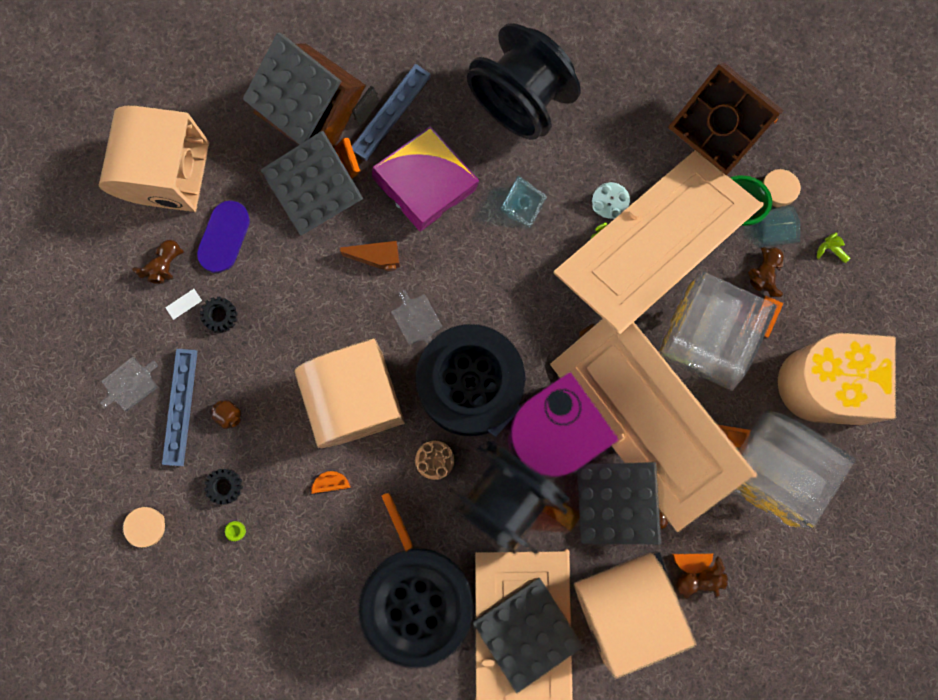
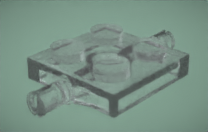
[391,290,443,346]
[100,357,159,411]

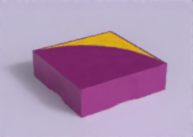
[372,126,479,232]

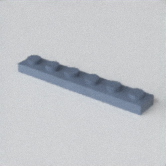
[352,64,431,162]
[162,349,198,466]

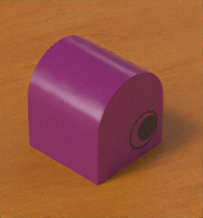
[508,372,619,478]

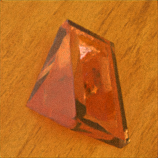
[542,503,580,531]

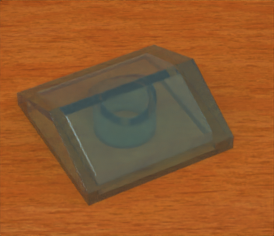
[500,176,547,228]
[759,206,800,247]

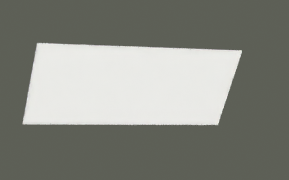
[165,289,202,320]

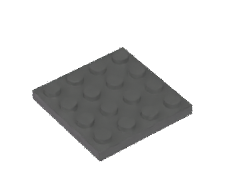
[243,33,341,145]
[261,131,363,236]
[577,462,661,545]
[472,577,583,693]

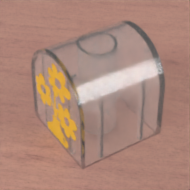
[658,271,778,390]
[732,411,856,529]

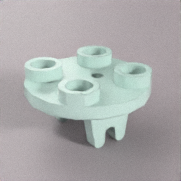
[592,182,630,219]

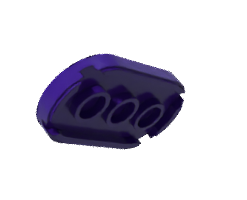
[197,201,250,273]

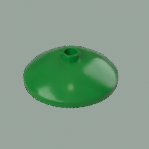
[730,175,772,226]

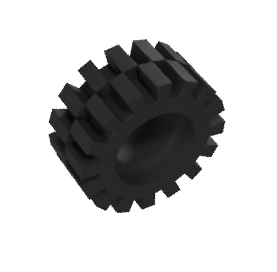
[200,297,238,333]
[204,469,243,504]

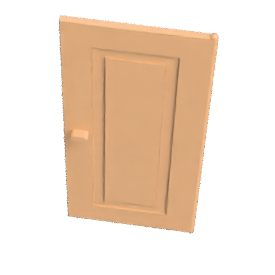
[554,150,763,334]
[550,319,757,532]
[475,549,572,700]

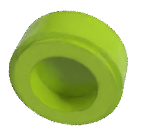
[225,521,246,541]

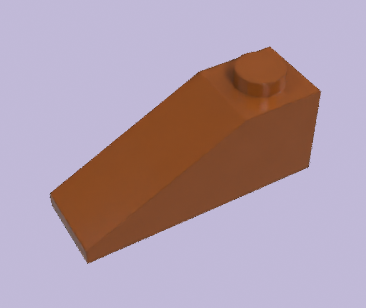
[340,241,400,271]

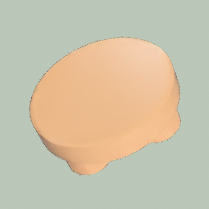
[762,169,801,208]
[415,441,454,480]
[123,507,165,547]

